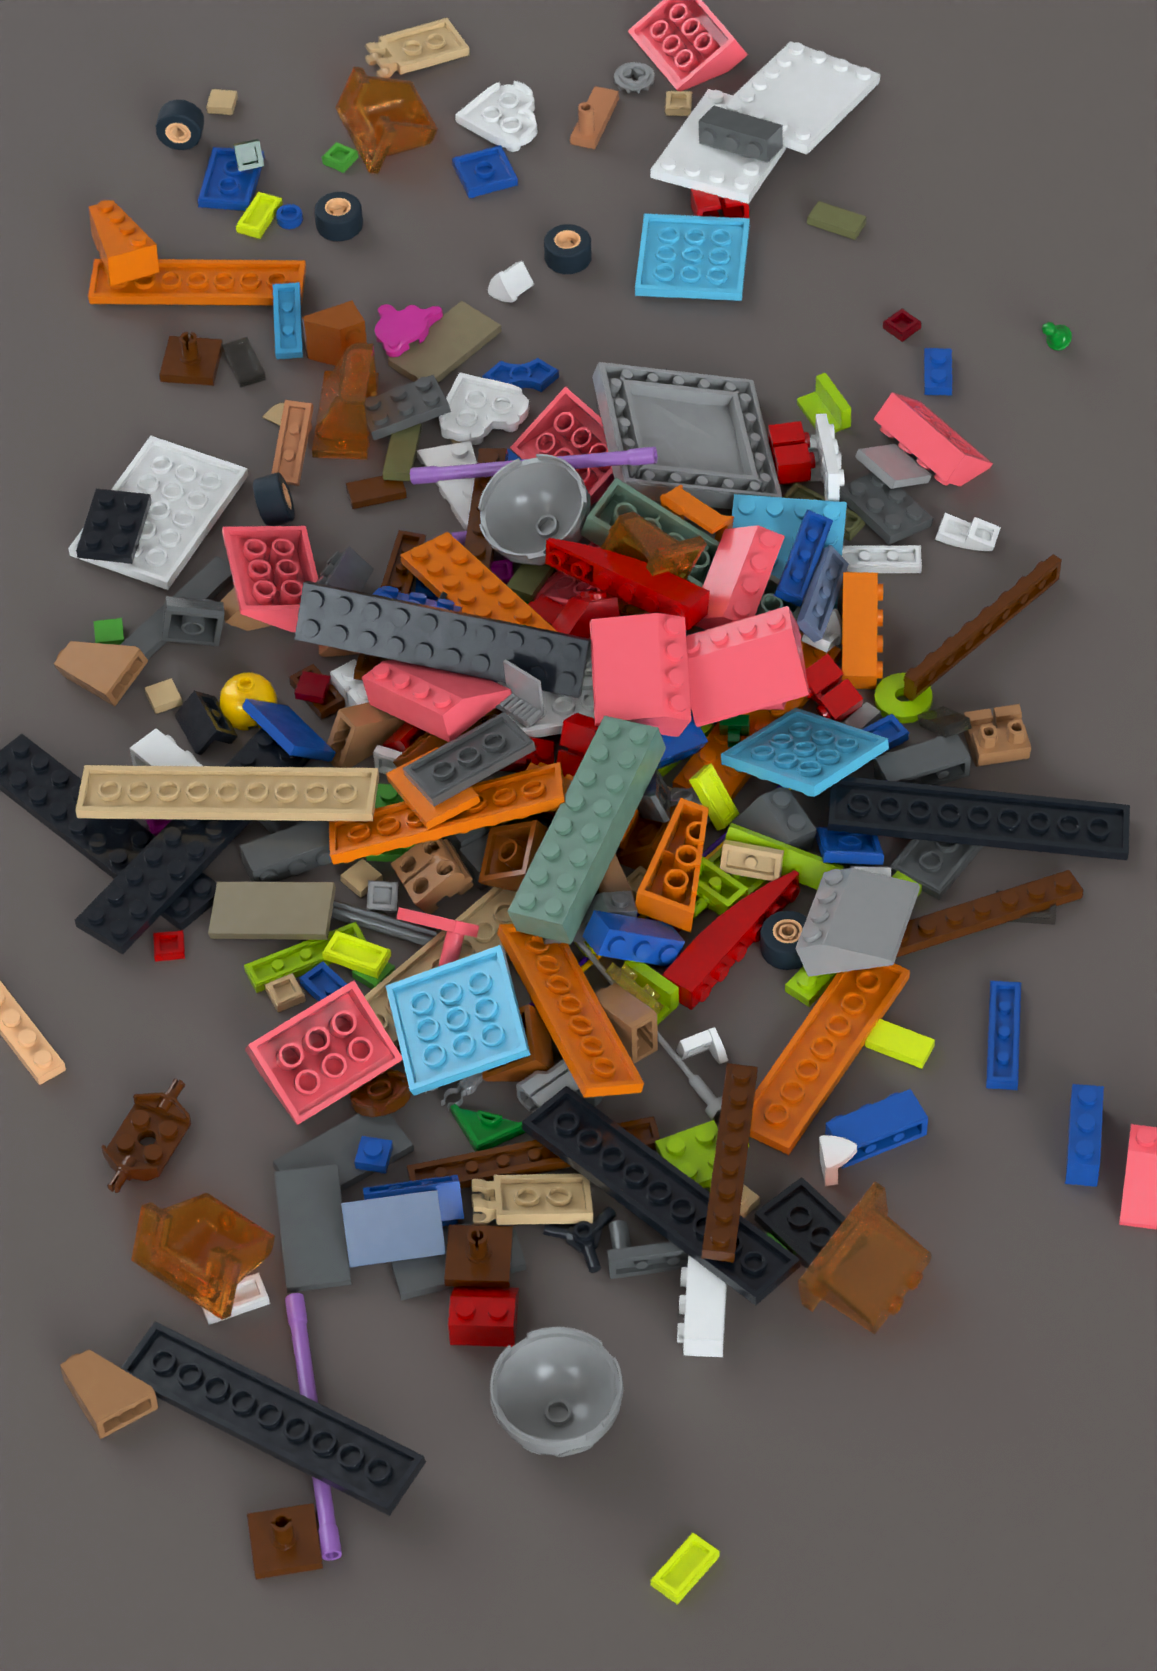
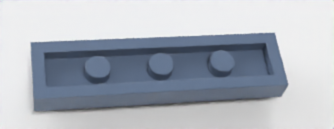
[796,545,849,643]

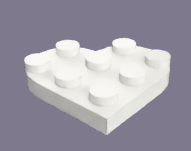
[455,81,538,152]
[439,373,529,445]

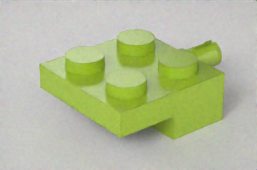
[693,847,768,918]
[655,1120,749,1192]

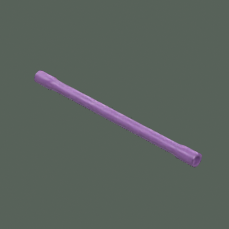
[410,447,658,485]
[285,1293,342,1561]

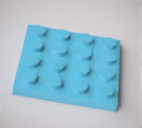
[635,214,750,301]
[732,494,847,609]
[721,708,889,797]
[385,945,531,1096]

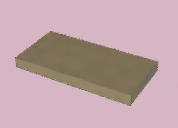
[388,301,502,383]
[208,882,336,940]

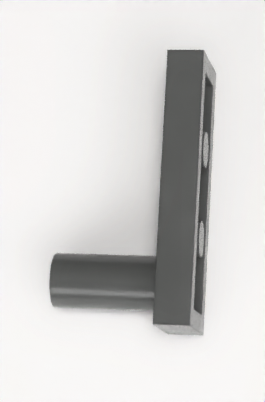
[607,1220,688,1279]

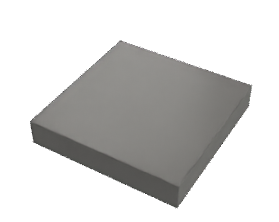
[855,444,932,489]

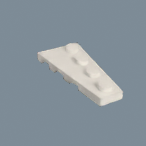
[816,413,845,502]
[417,441,477,531]

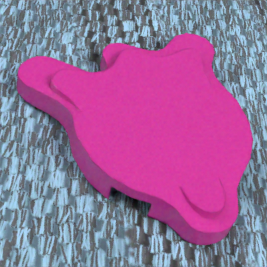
[375,304,443,357]

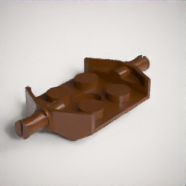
[101,1078,191,1193]

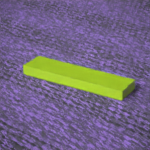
[720,823,844,890]
[244,922,366,993]

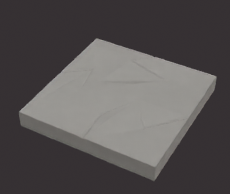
[592,362,783,509]

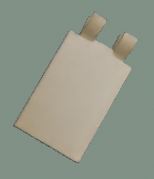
[366,18,469,81]
[471,1174,593,1225]

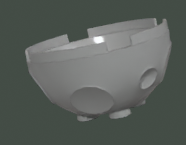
[478,454,590,566]
[490,1327,624,1457]

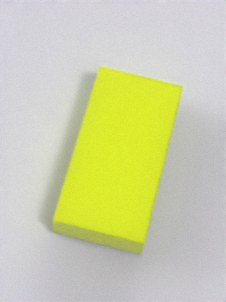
[236,192,283,239]
[689,763,740,831]
[322,930,391,979]
[865,1019,935,1069]
[651,1533,720,1605]

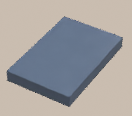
[341,1190,446,1268]

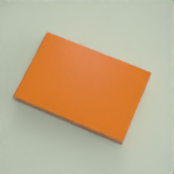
[386,747,481,830]

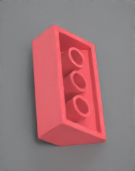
[874,392,993,486]
[695,525,785,630]

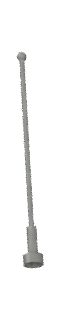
[576,942,722,1123]

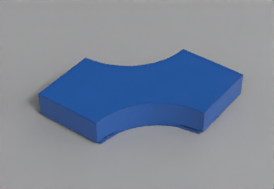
[482,358,559,392]

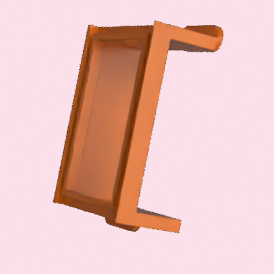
[660,484,734,542]

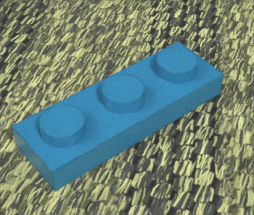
[273,282,303,359]

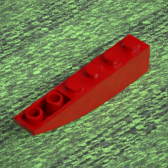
[545,538,710,631]
[662,870,801,1010]

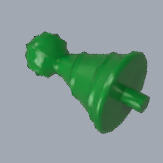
[1042,322,1072,351]

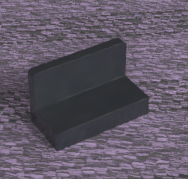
[175,690,238,755]

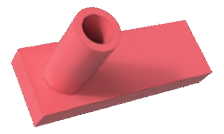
[396,907,479,967]

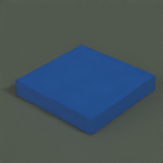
[452,145,518,198]
[815,827,884,865]

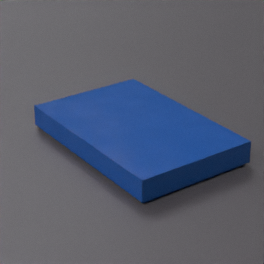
[198,147,265,211]
[242,698,336,762]

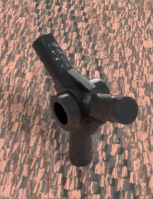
[543,1206,616,1273]

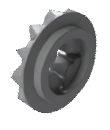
[614,62,655,94]

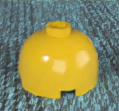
[219,672,277,730]

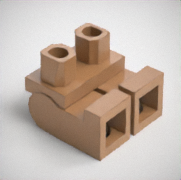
[963,704,1031,767]
[391,838,474,914]

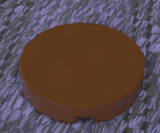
[350,1069,412,1117]

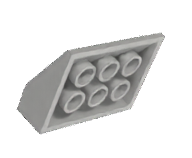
[795,868,920,977]

